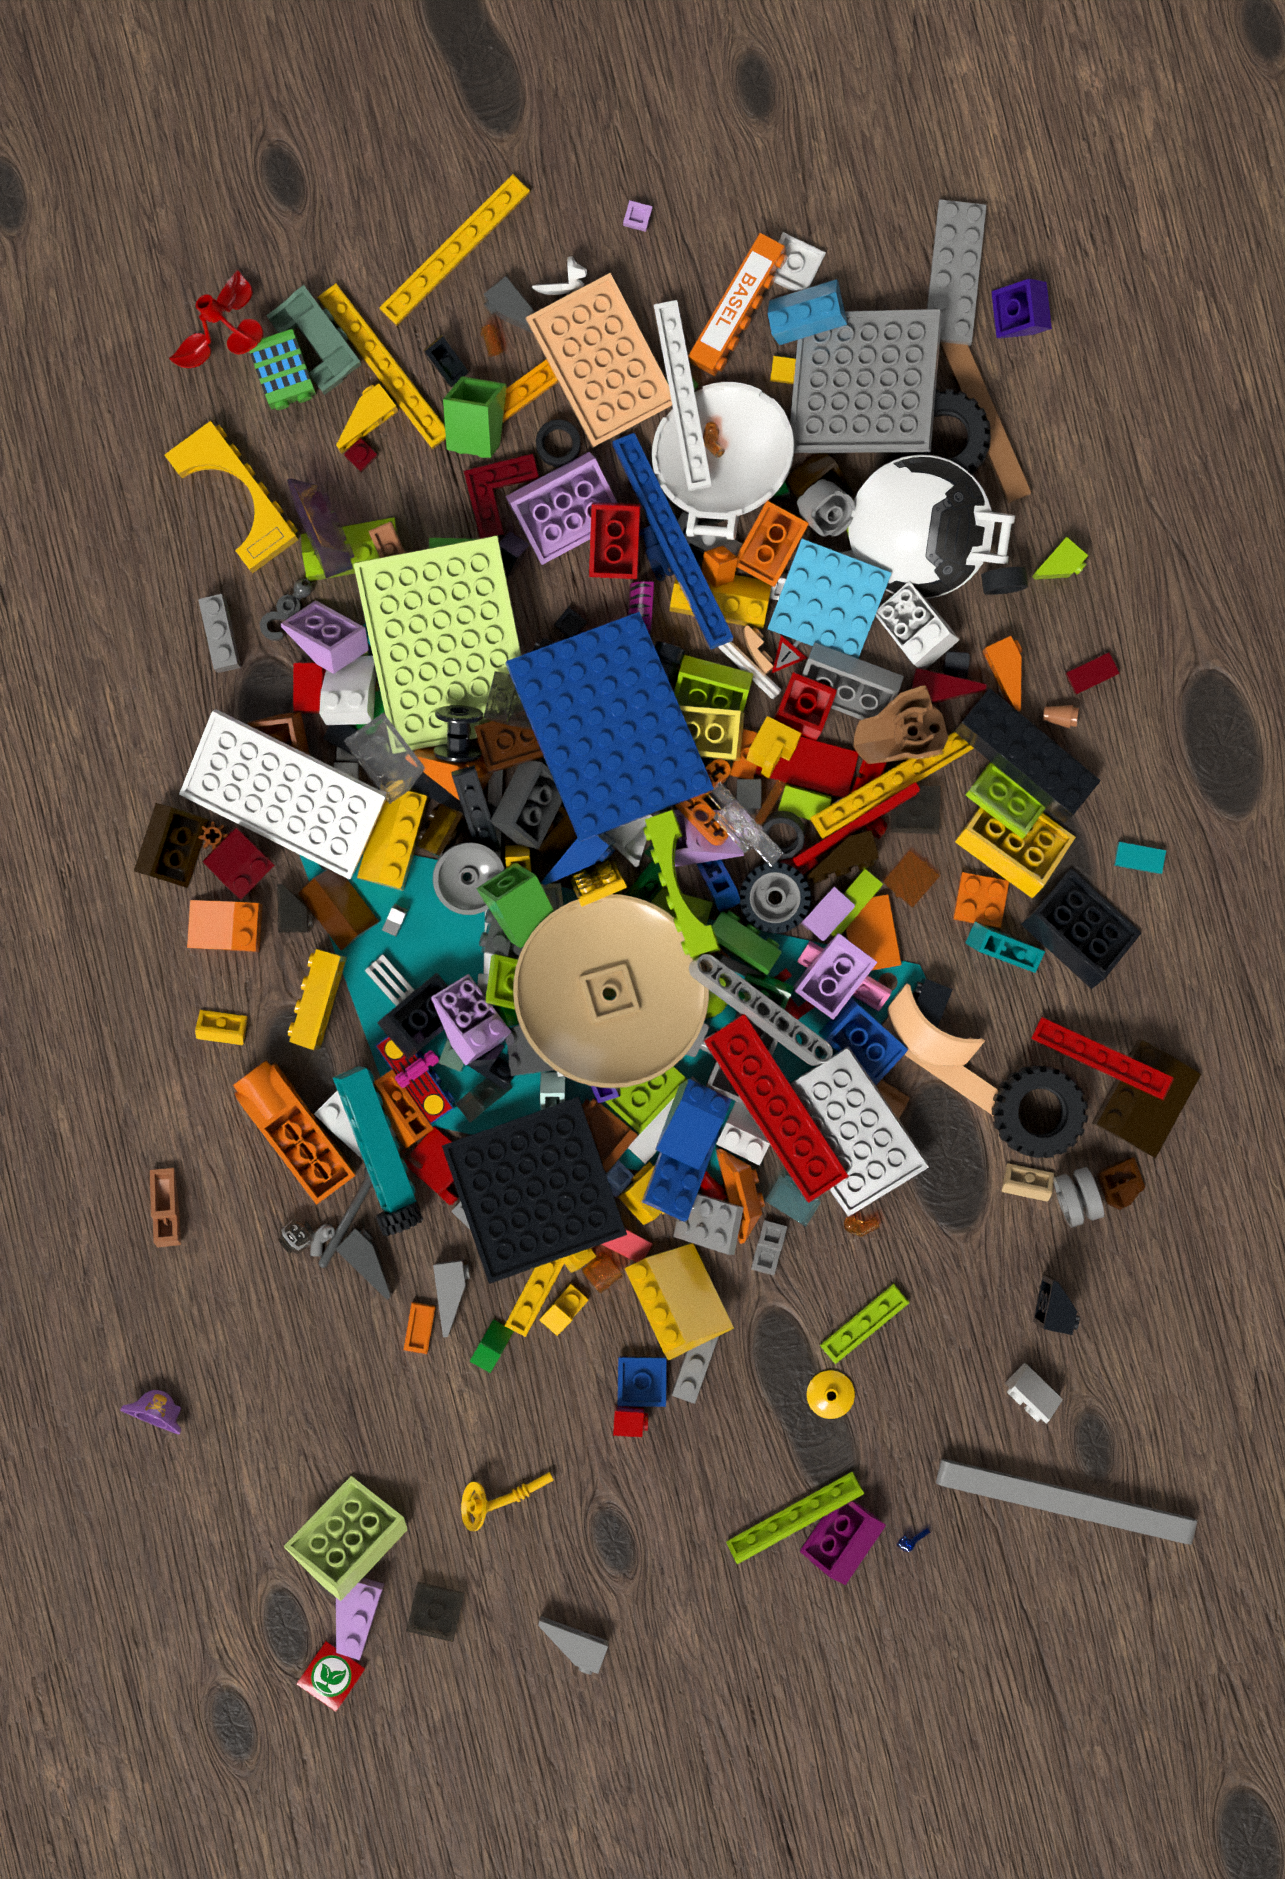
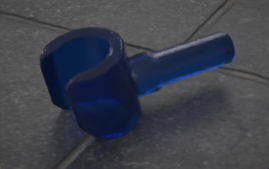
[897,1528,930,1552]

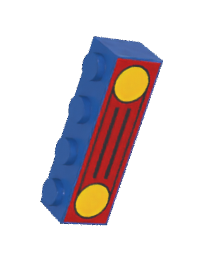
[375,1036,456,1125]

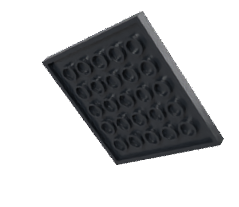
[442,1097,627,1284]

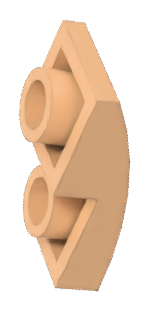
[743,625,773,675]

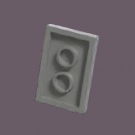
[673,1193,744,1255]

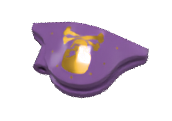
[120,1390,181,1435]

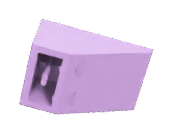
[664,808,744,867]
[431,974,511,1065]

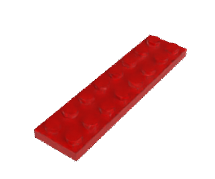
[703,1014,849,1203]

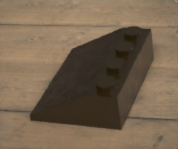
[1092,1040,1201,1158]

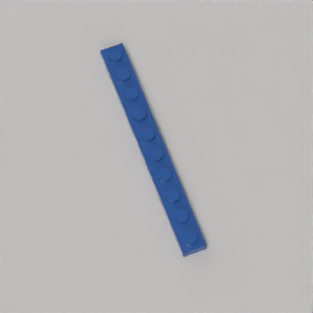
[612,433,733,650]

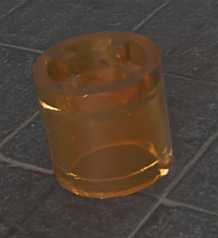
[582,1251,623,1294]

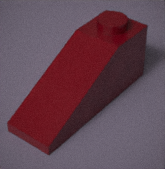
[910,668,987,704]

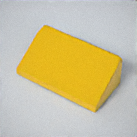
[195,1010,248,1045]

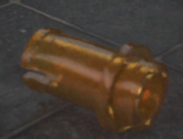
[480,324,503,357]

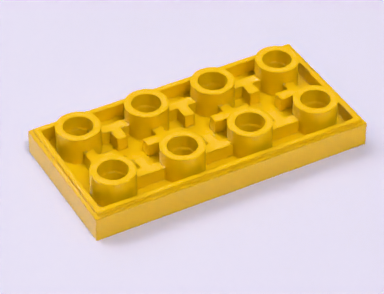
[570,860,627,907]

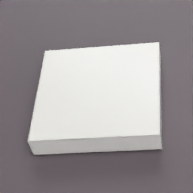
[774,232,826,292]

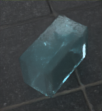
[764,1174,821,1227]

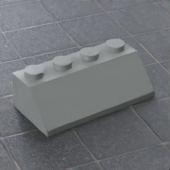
[802,642,904,720]

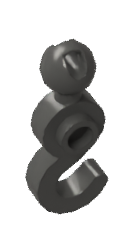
[260,579,312,641]

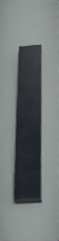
[322,724,497,819]

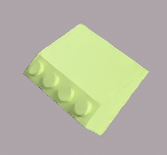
[284,1476,407,1601]

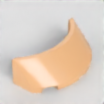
[887,984,985,1067]

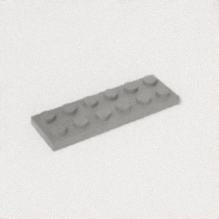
[927,199,986,346]

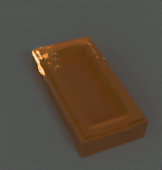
[753,780,785,827]

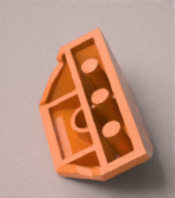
[715,1147,765,1244]

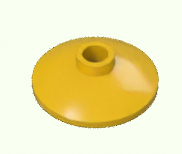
[807,1370,855,1419]

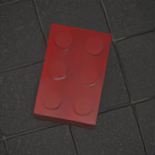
[589,502,641,579]

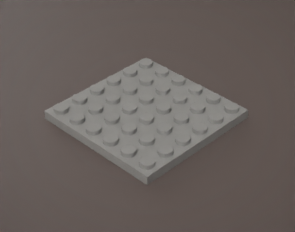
[790,309,942,453]

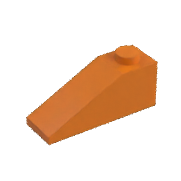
[982,636,1022,712]
[373,1070,433,1148]

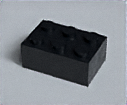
[377,972,448,1060]

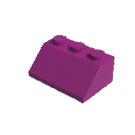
[799,1500,886,1585]

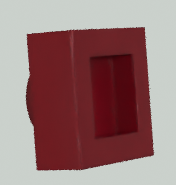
[343,438,378,473]

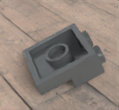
[479,909,523,959]

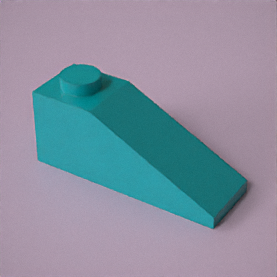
[965,921,1045,973]

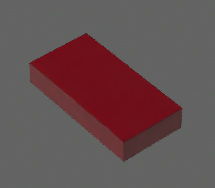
[1065,652,1120,695]

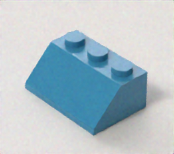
[768,279,848,345]

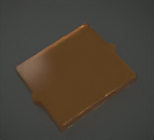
[883,851,940,908]

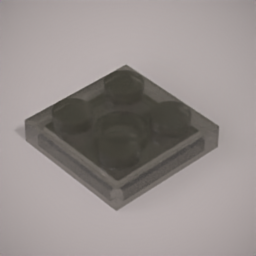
[890,785,940,835]
[406,1582,465,1642]

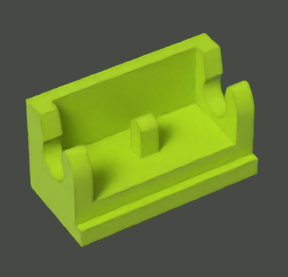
[778,783,832,820]

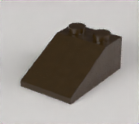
[417,804,467,858]

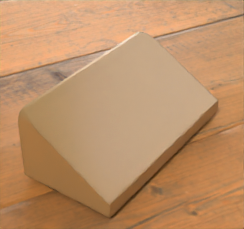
[1002,1163,1054,1201]

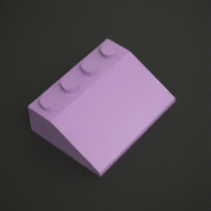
[505,452,617,565]

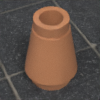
[1043,705,1079,728]

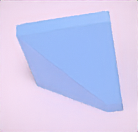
[606,1160,634,1197]

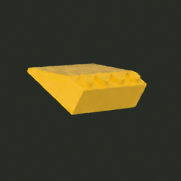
[955,807,1076,898]
[624,1243,734,1360]

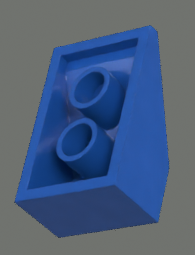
[541,832,616,885]
[819,997,908,1085]
[655,1079,732,1170]

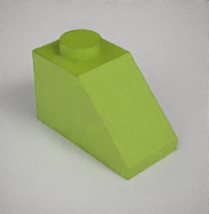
[1032,537,1088,580]

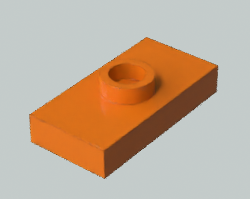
[730,729,758,779]

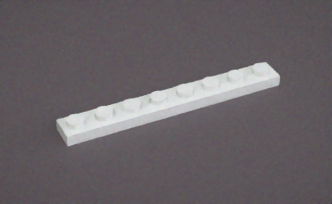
[654,300,712,491]

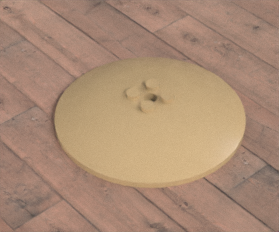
[513,894,709,1088]

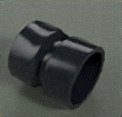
[654,641,685,683]

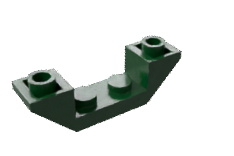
[613,843,663,903]

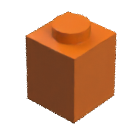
[701,545,738,588]

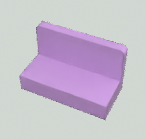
[801,887,855,941]

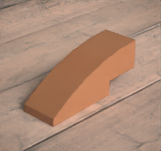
[150,1168,181,1247]

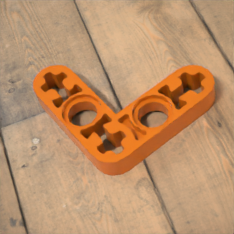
[675,759,731,846]

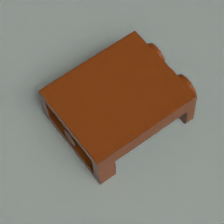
[582,1098,638,1172]

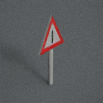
[771,635,807,674]

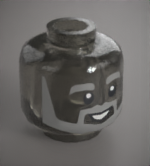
[277,1219,314,1254]

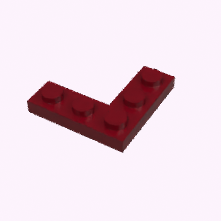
[464,454,539,539]

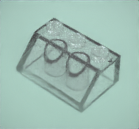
[344,713,425,804]

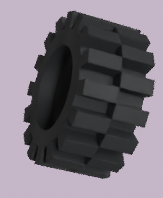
[376,1201,423,1236]

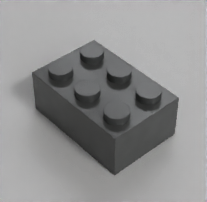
[490,761,562,849]

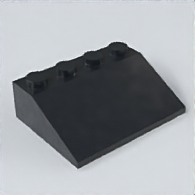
[1021,869,1141,989]

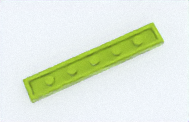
[726,1472,864,1564]

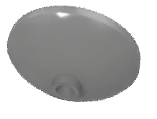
[433,842,504,915]

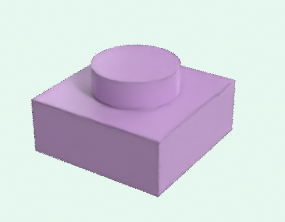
[623,200,652,232]

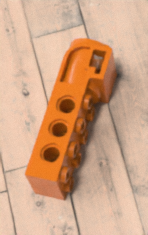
[233,1060,357,1205]

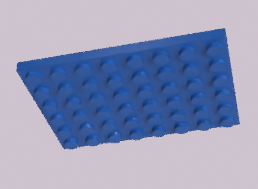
[505,612,714,842]

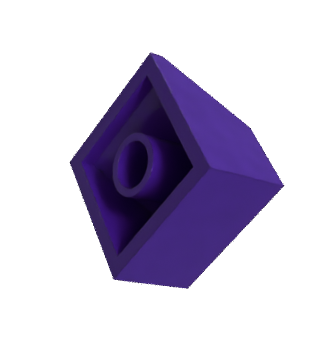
[991,279,1052,339]

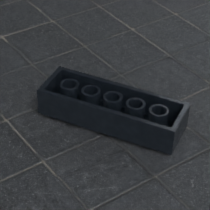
[954,689,1101,823]

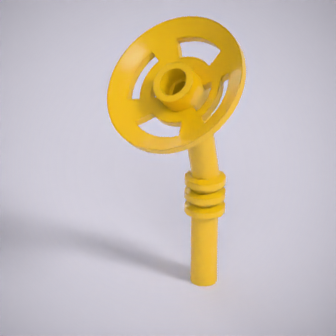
[461,1472,554,1531]

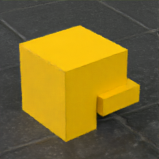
[746,716,802,778]
[618,1162,665,1225]

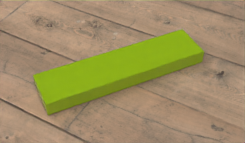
[820,1283,909,1364]

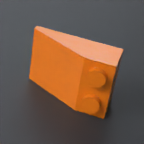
[736,501,809,587]
[406,745,494,800]
[187,900,262,952]

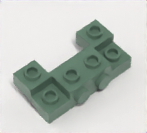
[266,285,361,395]

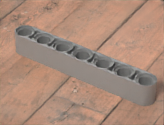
[689,954,833,1066]

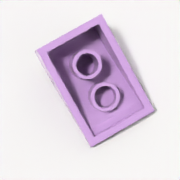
[281,600,368,674]
[793,933,877,1020]

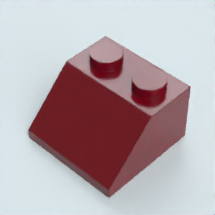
[202,827,275,899]

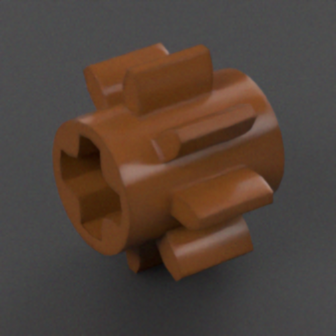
[198,822,228,850]

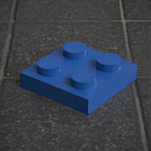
[618,1357,666,1407]

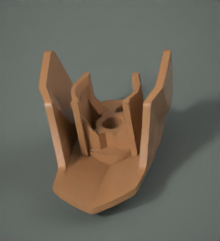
[853,685,948,764]

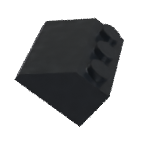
[1033,1275,1080,1335]

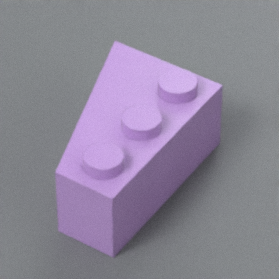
[336,1577,384,1660]

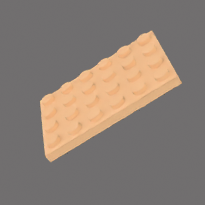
[525,273,672,447]

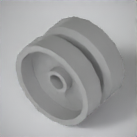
[1053,1167,1104,1228]

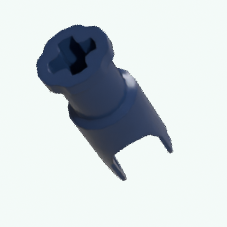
[639,526,674,581]

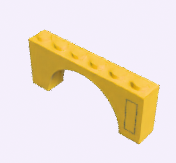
[164,421,298,573]

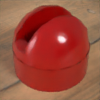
[866,818,887,839]

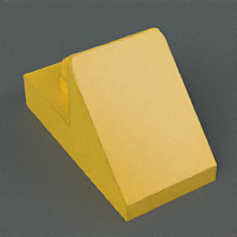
[539,1284,589,1336]

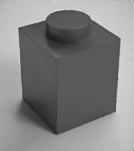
[736,779,761,815]

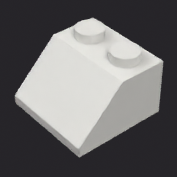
[716,1101,770,1166]

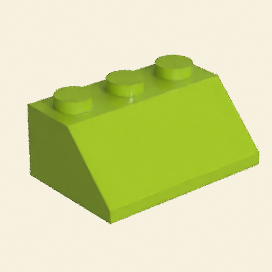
[674,655,753,712]

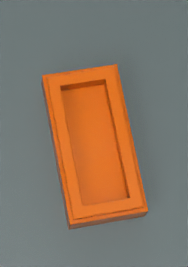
[403,1302,436,1354]

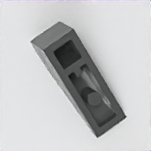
[483,276,535,334]
[335,1227,393,1300]

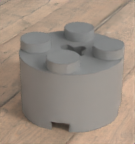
[797,479,855,537]

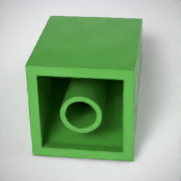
[476,863,554,948]

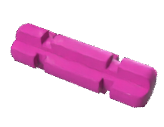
[395,1050,439,1088]

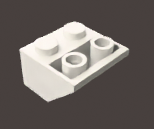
[1005,1363,1063,1424]

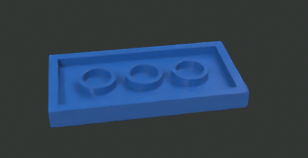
[642,1133,719,1222]

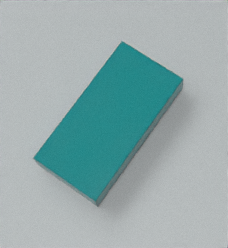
[1114,842,1166,874]

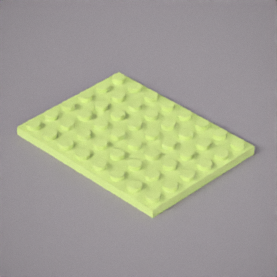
[353,535,525,753]

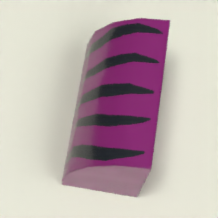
[628,582,654,634]

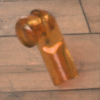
[703,422,725,458]
[844,1216,880,1237]

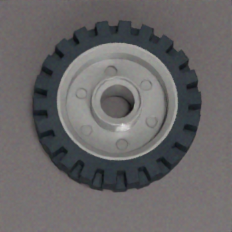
[740,862,811,933]

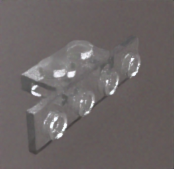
[709,782,784,867]

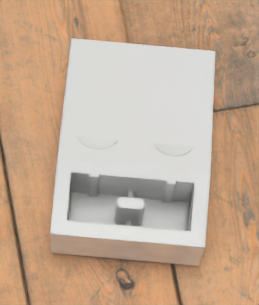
[875,581,960,670]

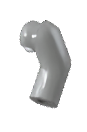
[310,1224,335,1256]

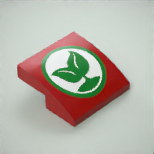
[296,1641,365,1712]

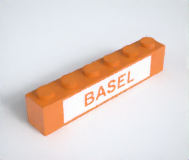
[688,233,787,376]

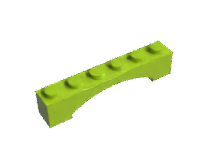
[643,810,721,960]

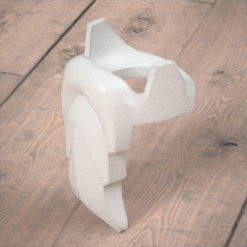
[532,256,587,295]

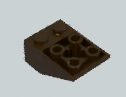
[806,830,879,884]

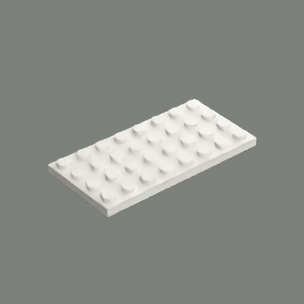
[179,709,388,879]

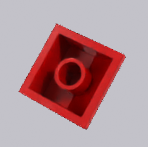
[773,672,837,741]

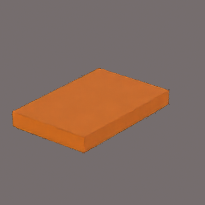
[845,894,901,971]

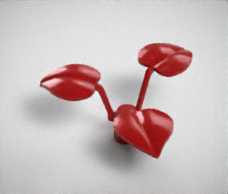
[169,270,264,368]

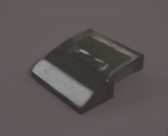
[484,671,533,730]

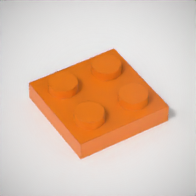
[953,872,1009,928]

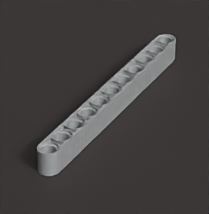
[936,1459,1198,1545]

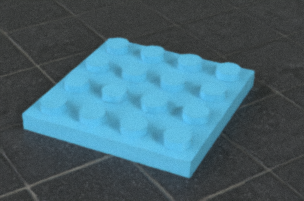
[767,538,892,659]

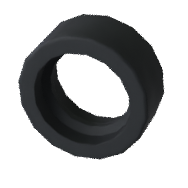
[536,419,581,467]
[981,567,1028,595]
[759,811,806,859]

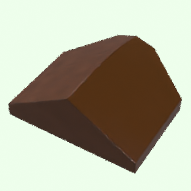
[1097,1157,1145,1210]

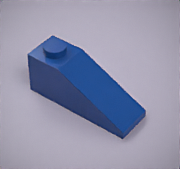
[696,860,740,912]

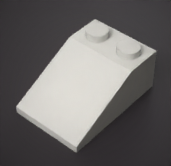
[319,656,376,725]
[314,1091,396,1159]

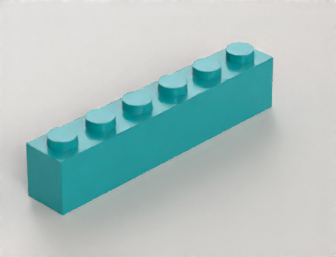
[333,1066,416,1213]

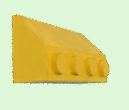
[669,575,771,629]
[357,786,429,891]
[288,949,347,1050]

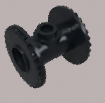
[434,705,483,762]

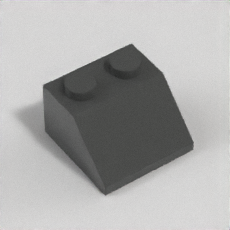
[505,1025,554,1076]

